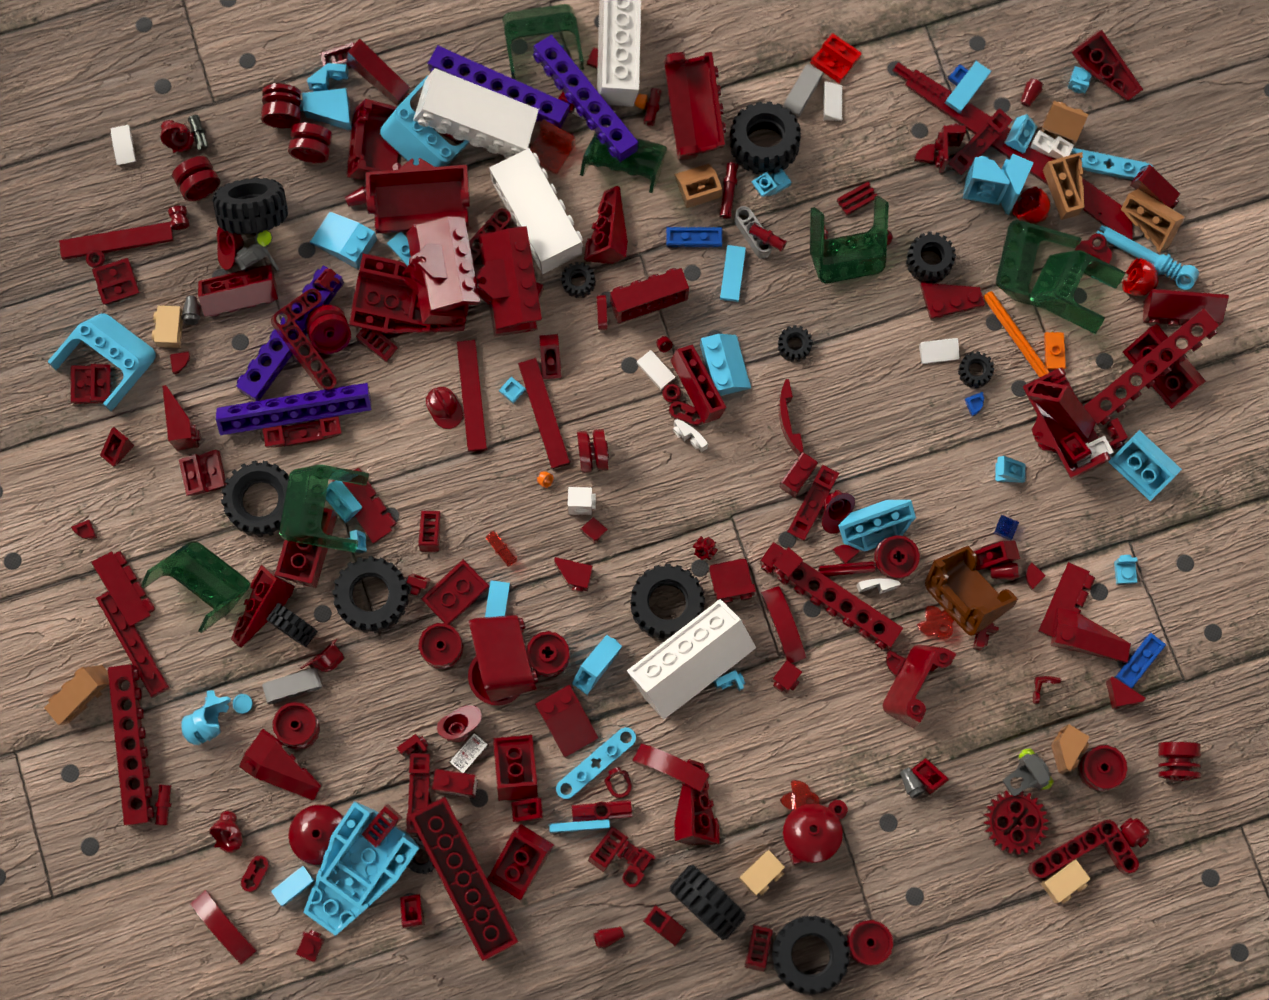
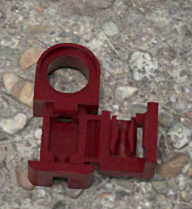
[617,840,655,888]

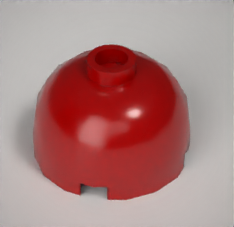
[1012,186,1051,224]
[1122,258,1158,296]

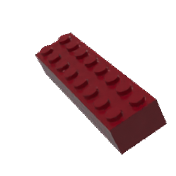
[409,796,518,961]

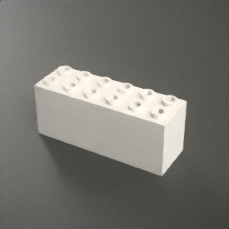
[597,0,641,107]
[413,68,539,159]
[489,148,583,274]
[627,599,756,720]

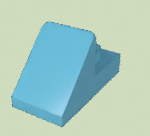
[995,456,1026,483]

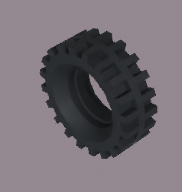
[221,461,298,537]
[332,556,409,633]

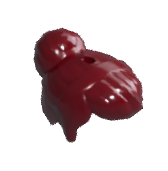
[160,120,194,153]
[209,811,242,854]

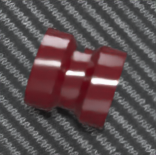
[168,206,190,230]

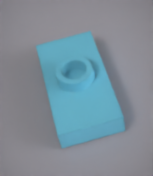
[387,232,411,266]

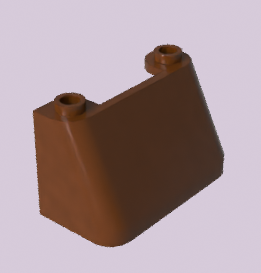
[925,546,1018,636]

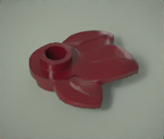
[1074,233,1112,270]

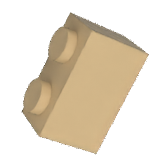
[152,305,183,348]
[739,850,785,896]
[1040,859,1090,904]

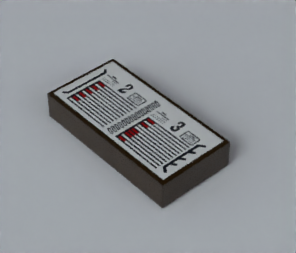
[449,732,489,773]

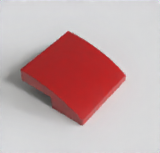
[810,33,862,83]

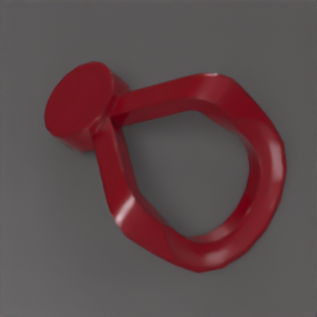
[1033,676,1062,704]
[605,767,632,798]

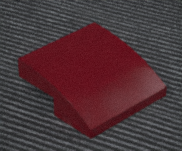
[92,258,140,305]
[70,364,110,404]
[179,449,226,496]

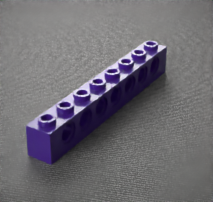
[533,34,638,162]
[428,45,570,130]
[236,265,344,401]
[216,383,372,436]

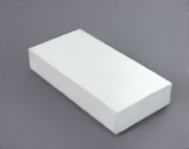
[637,350,676,390]

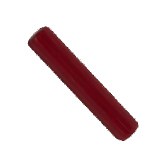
[818,561,876,576]

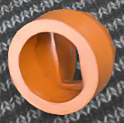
[634,94,648,110]
[537,471,554,488]

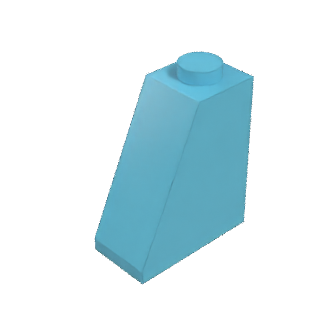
[300,88,351,130]
[572,635,622,695]

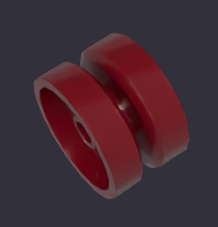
[288,123,333,163]
[172,156,221,201]
[305,305,352,354]
[577,428,609,473]
[873,535,920,578]
[419,623,463,669]
[526,631,570,678]
[272,702,320,751]
[1078,745,1127,791]
[847,920,893,965]

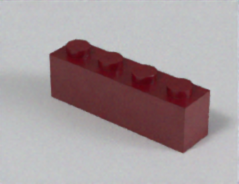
[670,344,727,424]

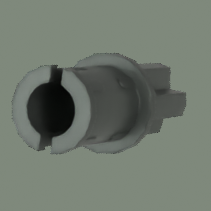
[188,115,208,151]

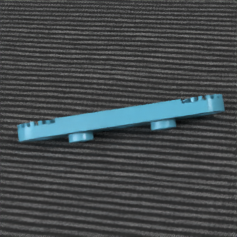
[1071,148,1154,180]
[556,727,636,799]

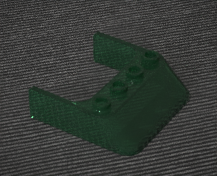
[502,4,584,80]
[580,132,667,193]
[810,196,889,284]
[996,220,1082,313]
[1030,250,1125,334]
[279,465,369,552]
[141,541,250,633]

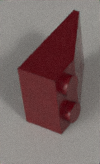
[162,385,201,451]
[535,684,599,758]
[493,735,538,801]
[487,824,554,901]

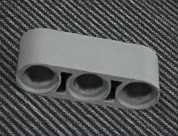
[783,64,824,117]
[735,206,772,258]
[262,668,322,704]

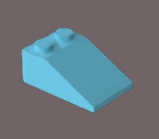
[310,212,377,270]

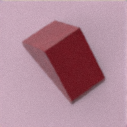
[100,427,134,467]
[1059,431,1092,466]
[1106,676,1146,709]
[911,758,949,795]
[511,798,544,822]
[400,894,425,929]

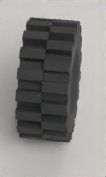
[266,603,318,648]

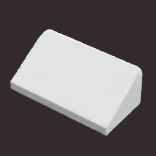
[823,82,842,121]
[919,338,959,364]

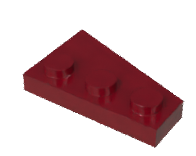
[920,283,985,319]

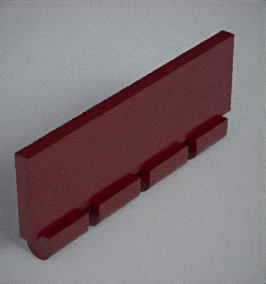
[332,468,397,544]
[91,551,155,627]
[1038,562,1095,637]

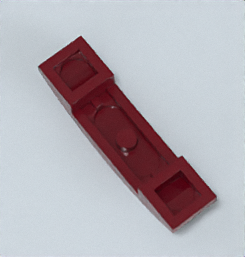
[948,108,1013,176]
[779,379,804,457]
[263,416,342,448]
[787,464,839,541]
[761,586,806,664]
[632,743,710,793]
[406,753,430,833]
[190,890,257,965]

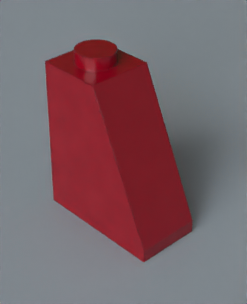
[1130,164,1180,209]

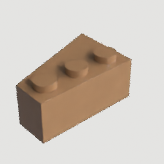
[1043,152,1084,220]
[1121,189,1185,253]
[44,665,109,725]

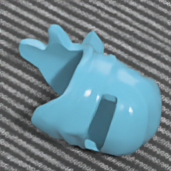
[181,690,231,745]

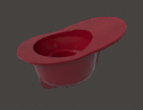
[217,227,244,270]
[426,387,463,429]
[822,490,855,534]
[300,638,344,672]
[437,705,482,743]

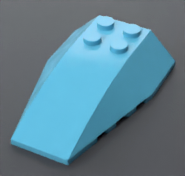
[303,801,420,936]

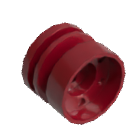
[261,84,301,129]
[1158,742,1201,781]

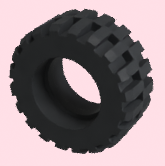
[730,101,801,174]
[213,178,288,234]
[631,564,705,641]
[669,865,746,940]
[772,916,850,994]

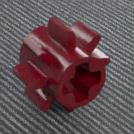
[693,536,718,561]

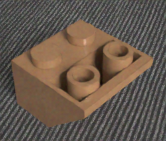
[1040,101,1089,147]
[674,164,722,208]
[1051,724,1089,774]

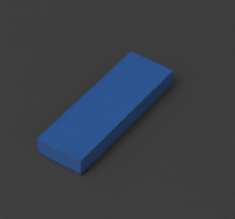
[666,227,722,247]
[1115,633,1166,689]

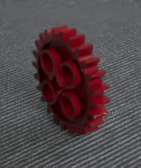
[983,790,1049,855]

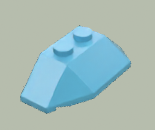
[838,500,916,552]

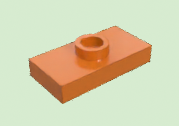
[1044,332,1066,370]

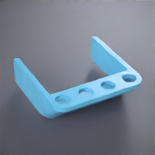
[380,75,470,167]
[48,313,156,411]

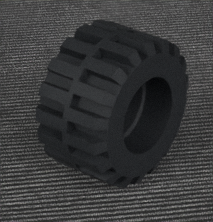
[906,232,956,283]

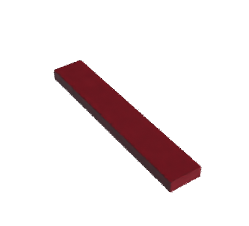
[59,222,174,260]
[457,340,487,452]
[518,358,570,469]
[96,591,170,698]

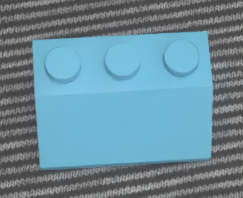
[1001,154,1034,215]
[963,156,1010,205]
[700,334,751,396]
[1108,430,1182,501]

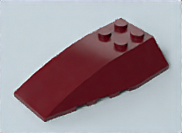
[349,253,469,333]

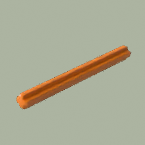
[984,291,1050,378]

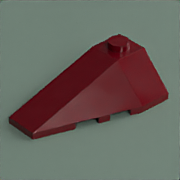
[1071,30,1143,101]
[231,565,295,648]
[1050,608,1131,663]
[239,729,321,801]
[674,759,720,845]

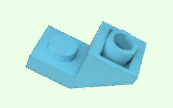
[307,63,349,92]
[751,168,791,197]

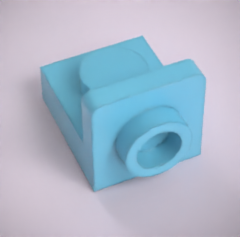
[1068,66,1092,94]
[1114,555,1138,584]
[713,670,745,691]

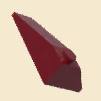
[584,185,628,264]

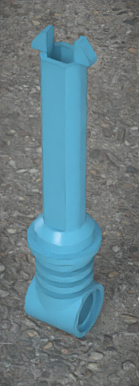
[1097,226,1199,290]

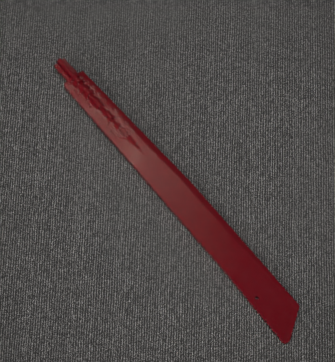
[893,62,1133,240]

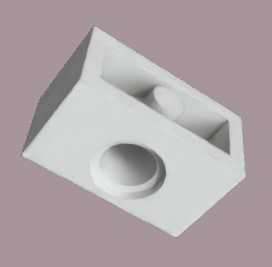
[568,487,596,515]

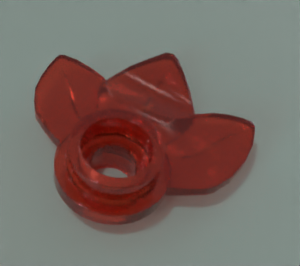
[917,606,954,639]
[780,780,820,811]

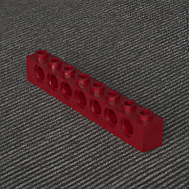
[1084,309,1219,426]
[759,542,903,650]
[108,664,154,826]

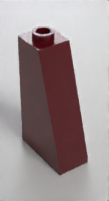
[346,38,410,105]
[1028,379,1096,439]

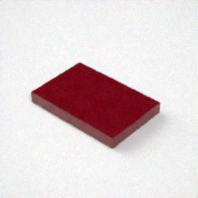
[421,559,490,625]

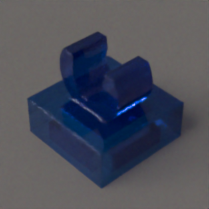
[993,515,1019,541]

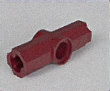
[571,800,632,822]

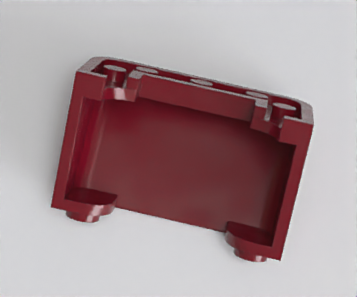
[347,99,401,180]
[469,615,538,702]
[883,644,956,729]

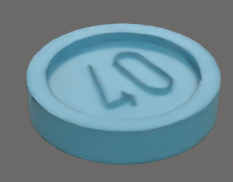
[233,694,253,714]

